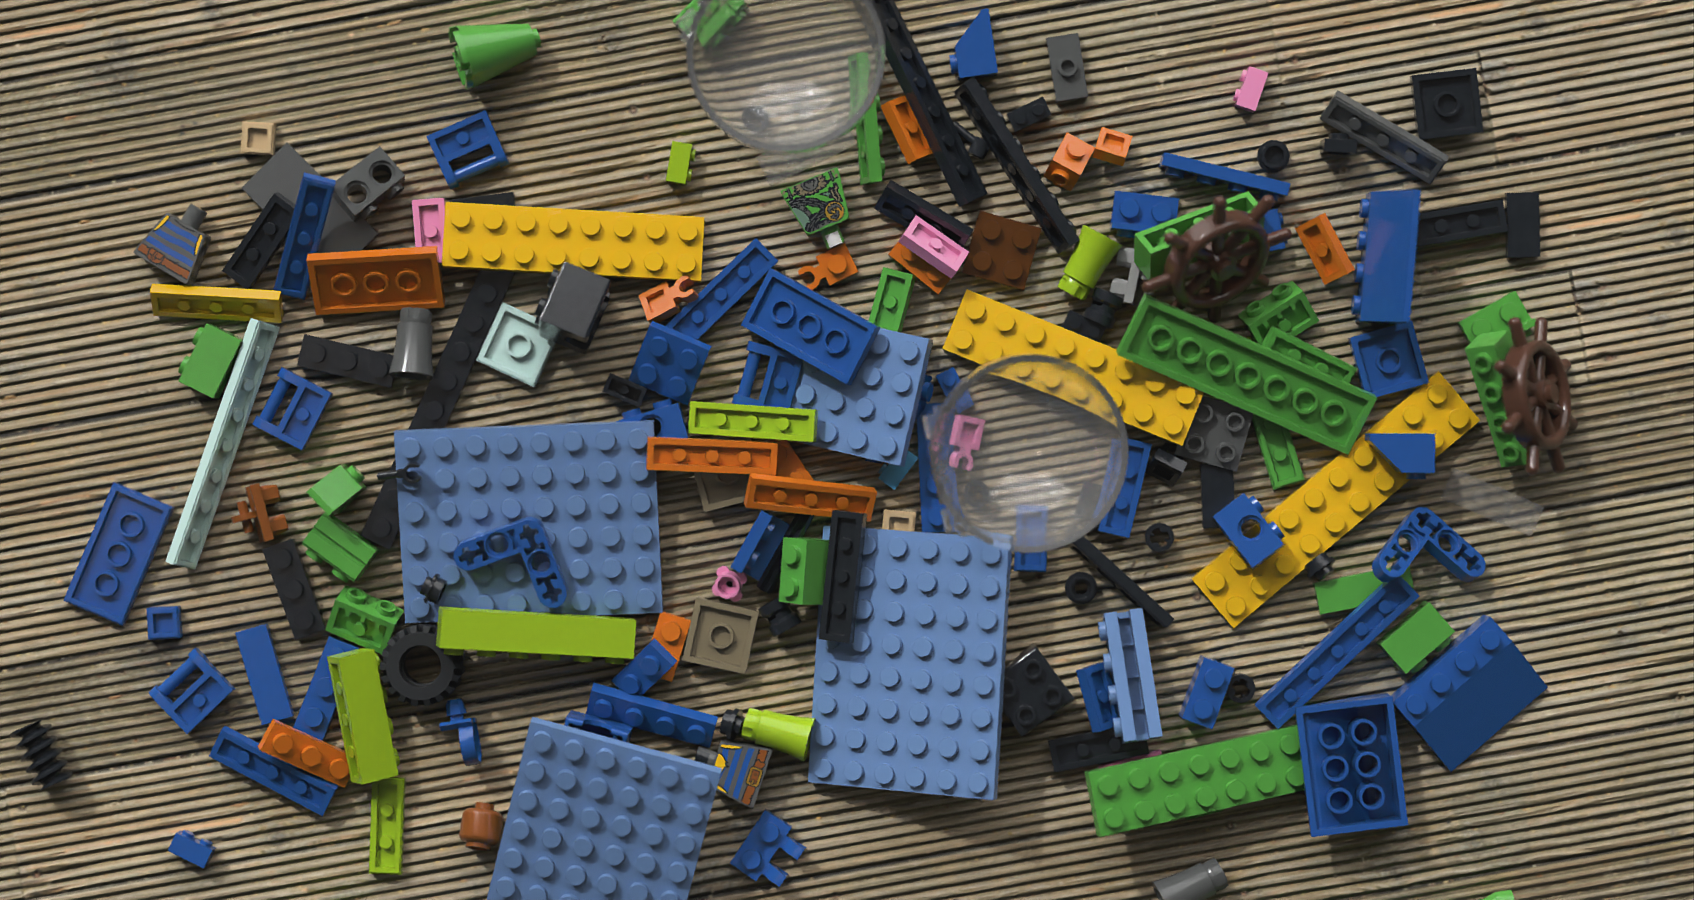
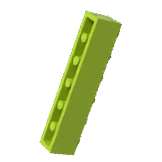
[436,606,637,664]

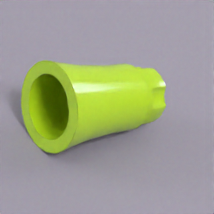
[1057,224,1123,301]
[741,708,816,762]

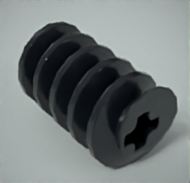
[10,719,73,791]

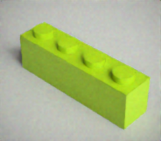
[327,648,400,785]

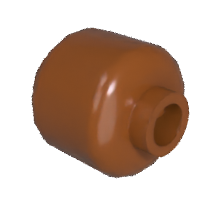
[459,802,504,851]

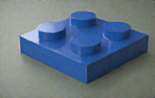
[628,321,712,405]
[1348,321,1429,397]

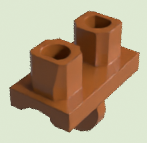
[231,483,288,543]

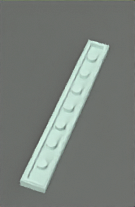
[165,318,280,570]

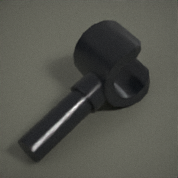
[953,121,989,160]
[377,462,422,483]

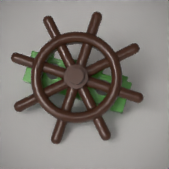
[1134,191,1292,323]
[1465,317,1578,476]

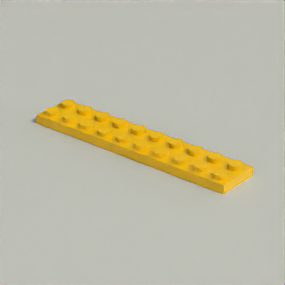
[1191,371,1480,628]

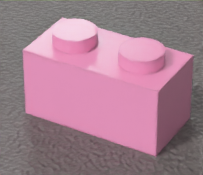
[1233,66,1269,113]

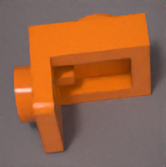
[1044,132,1095,191]

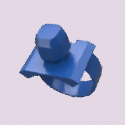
[439,698,482,766]

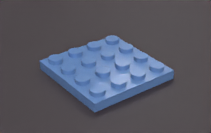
[790,328,933,467]

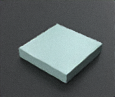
[476,302,555,387]

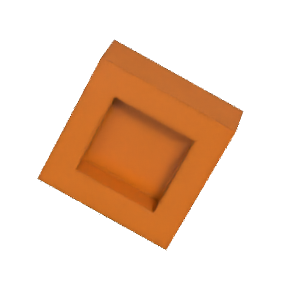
[1092,127,1132,166]

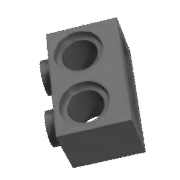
[332,146,405,222]

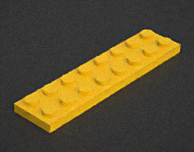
[442,202,705,283]
[942,289,1207,446]

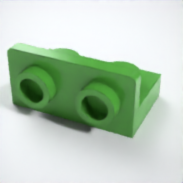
[1238,281,1319,344]
[1457,291,1535,344]
[325,586,404,654]

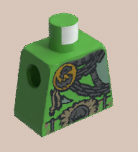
[781,167,850,249]

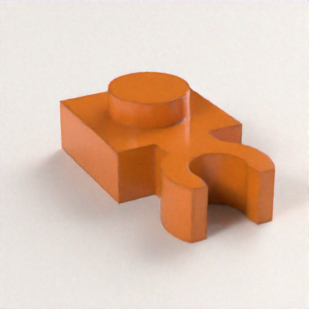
[798,243,859,290]
[638,275,699,324]

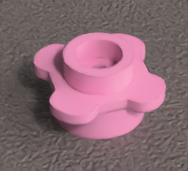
[712,566,747,602]

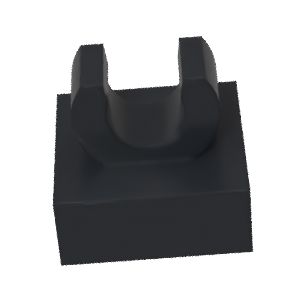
[1145,443,1187,487]

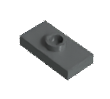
[1046,33,1088,103]

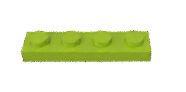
[688,401,818,442]

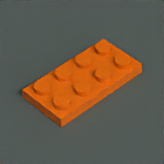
[306,246,445,315]

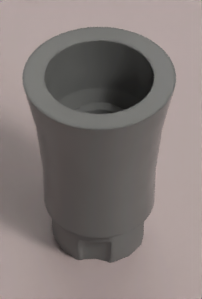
[388,307,434,380]
[1151,858,1228,900]

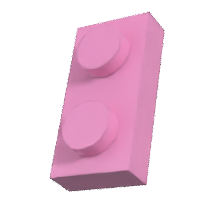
[412,198,446,263]
[898,215,969,279]

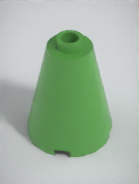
[448,24,541,90]

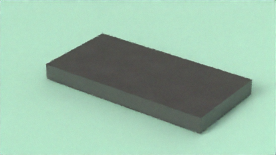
[242,142,379,253]

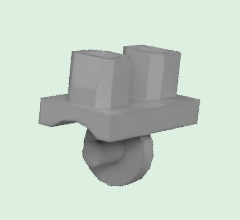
[1110,248,1154,306]

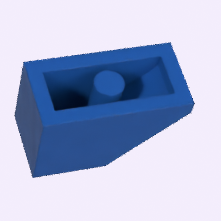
[949,8,998,81]
[1365,433,1435,479]

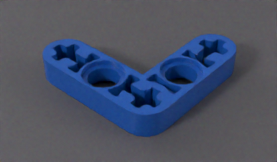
[1372,507,1486,583]
[454,517,568,608]

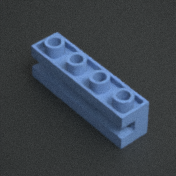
[1098,608,1163,744]

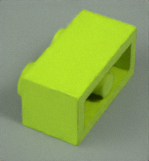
[666,141,696,185]

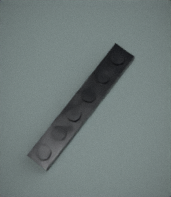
[953,77,1080,254]

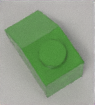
[307,464,367,516]

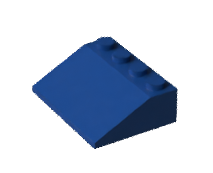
[1351,190,1421,325]
[1391,615,1548,772]
[1295,693,1408,837]

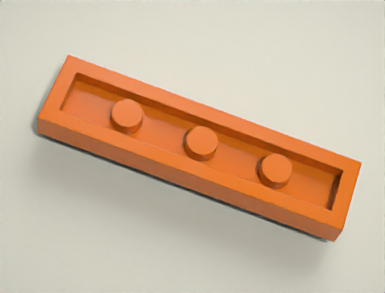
[646,436,778,475]
[744,473,877,522]

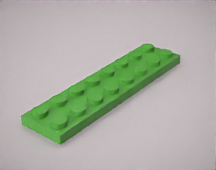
[1116,294,1377,455]
[1084,724,1305,837]

